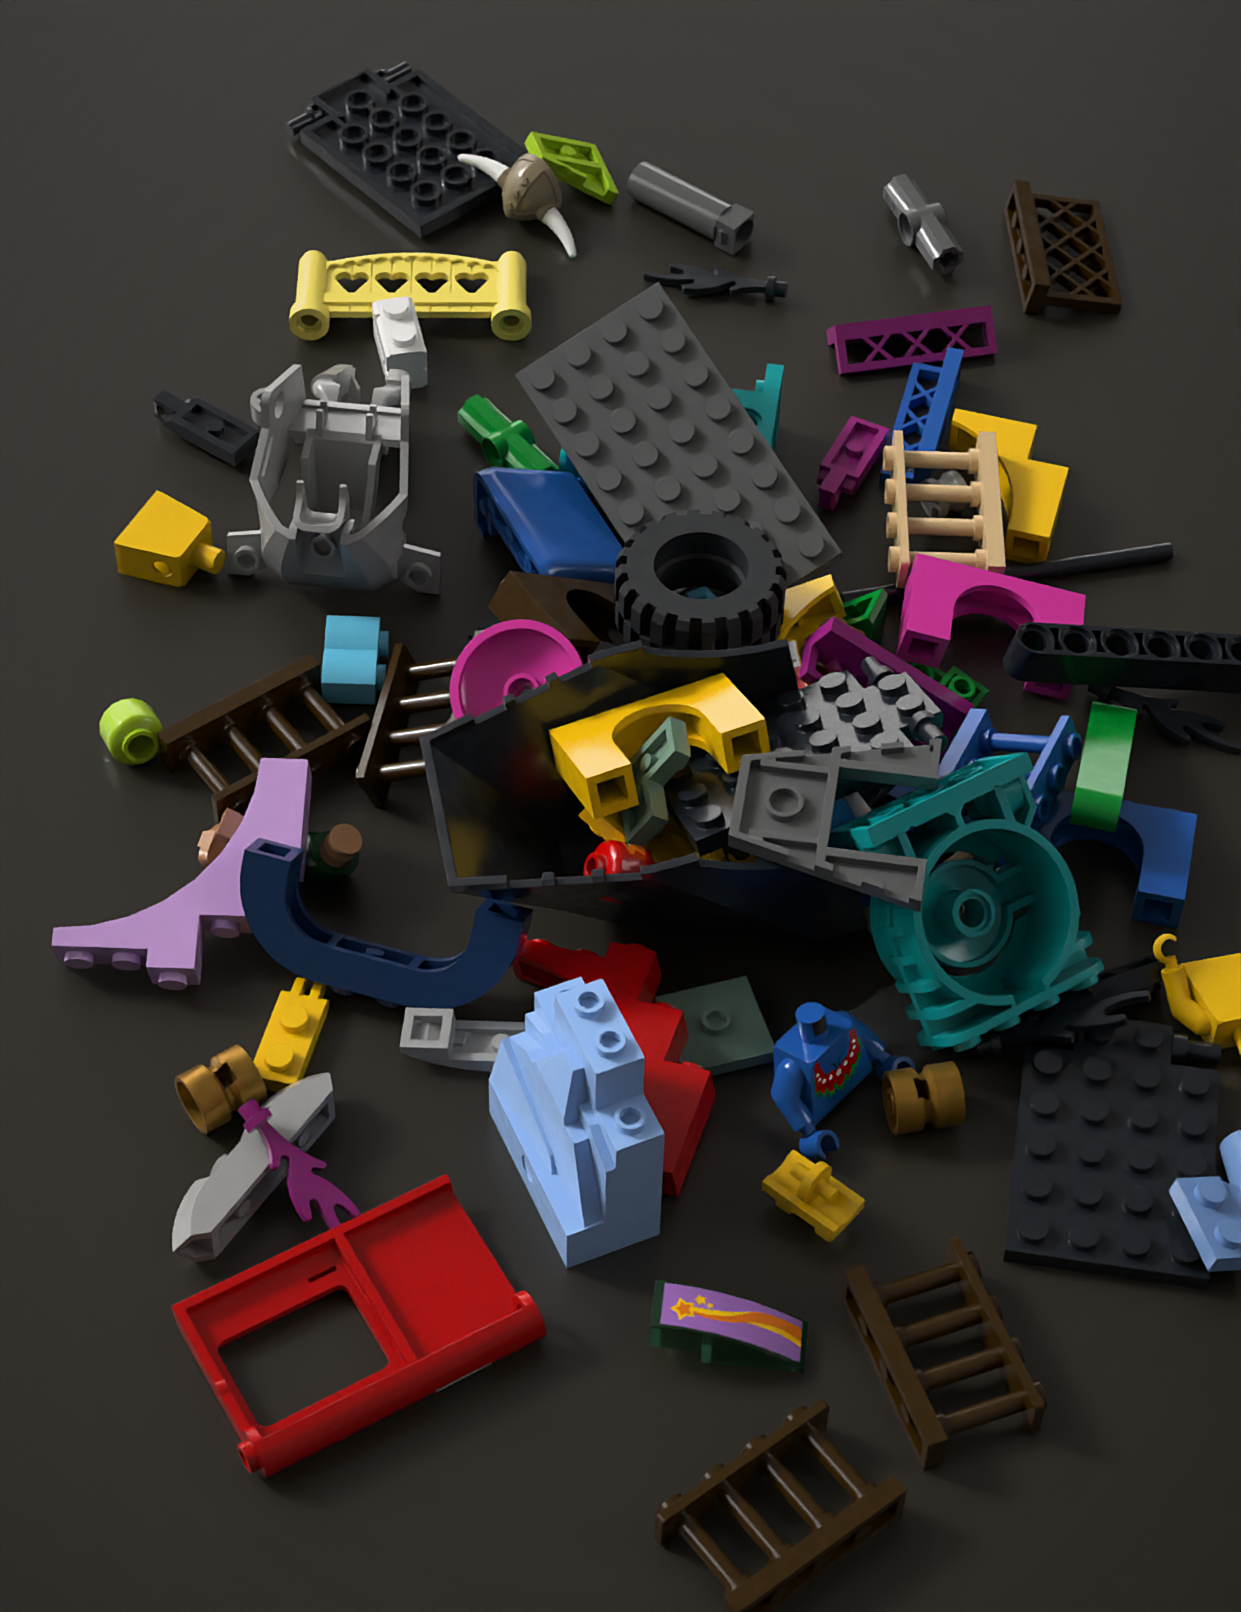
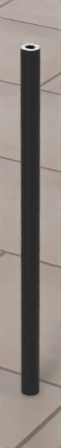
[840,542,1174,603]

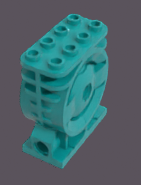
[829,752,1104,1052]

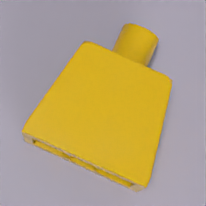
[114,490,226,587]

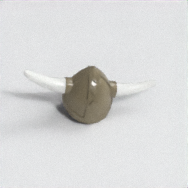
[458,153,577,258]

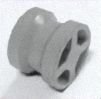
[920,470,969,518]

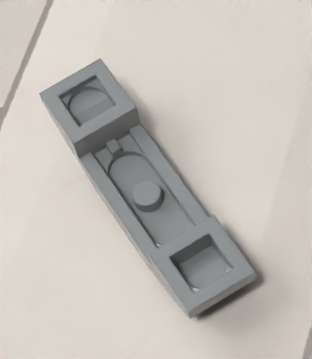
[399,1008,525,1072]

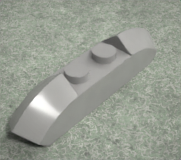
[172,1072,336,1262]

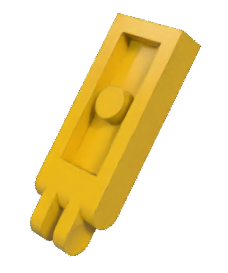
[253,977,329,1092]

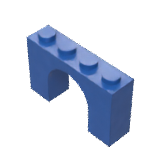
[997,790,1197,928]

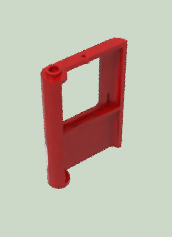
[171,1174,547,1479]

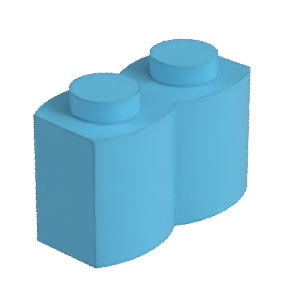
[321,615,389,705]

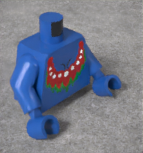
[771,1002,916,1160]

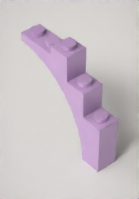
[51,758,312,990]

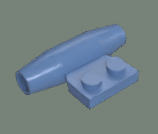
[1169,1130,1241,1272]

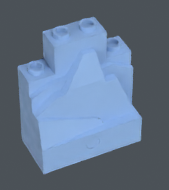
[489,977,665,1268]

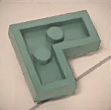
[621,716,691,847]

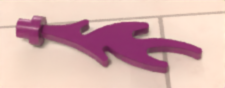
[238,1098,360,1230]

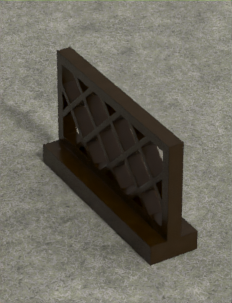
[1004,180,1123,315]

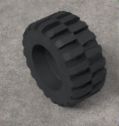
[614,510,787,651]

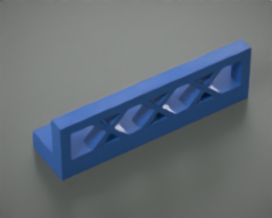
[879,347,964,484]

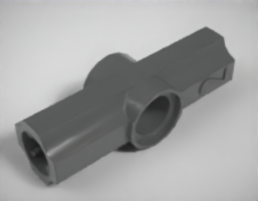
[883,174,964,275]

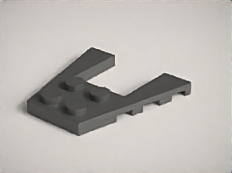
[728,739,942,912]

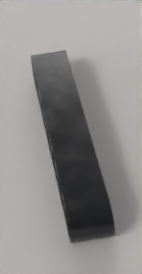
[1003,622,1241,693]

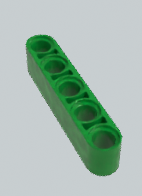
[1069,701,1137,833]

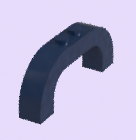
[240,838,534,1009]

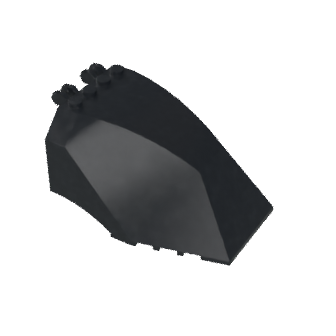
[419,639,868,941]

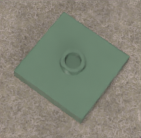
[655,976,775,1076]

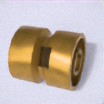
[174,1045,267,1134]
[882,1061,966,1135]

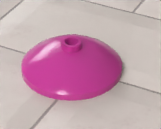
[450,619,583,719]

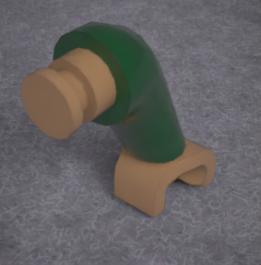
[197,808,363,883]

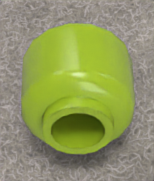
[100,698,164,766]

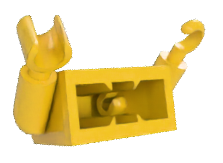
[1153,934,1241,1055]

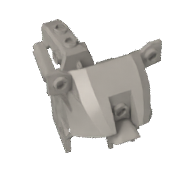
[227,364,441,594]

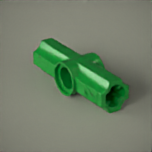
[458,394,560,471]

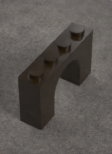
[488,571,626,665]

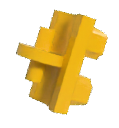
[761,1149,865,1242]

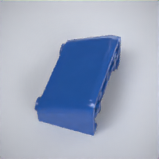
[473,467,623,584]

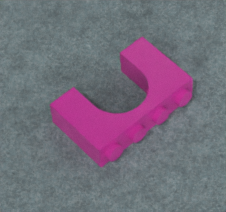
[896,553,1086,700]

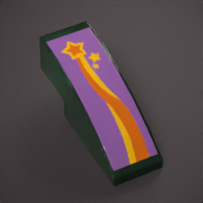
[649,1280,808,1373]

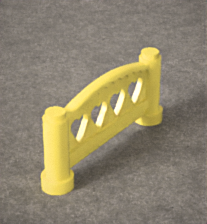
[289,250,531,341]

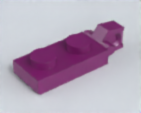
[816,416,890,511]

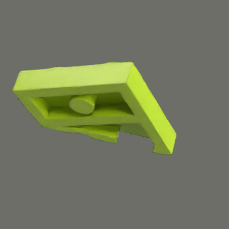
[524,131,619,205]

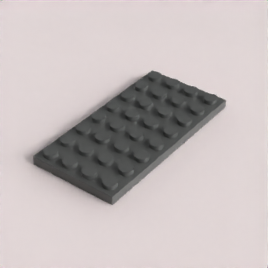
[515,282,843,598]

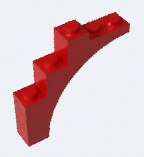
[512,939,716,1197]

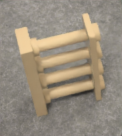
[883,430,1006,588]

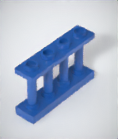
[906,708,1082,864]

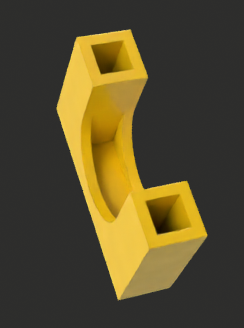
[548,673,771,820]

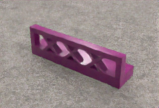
[826,305,998,375]
[799,617,974,765]

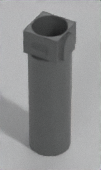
[627,161,754,255]

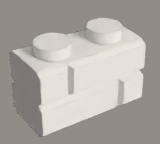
[372,296,428,389]

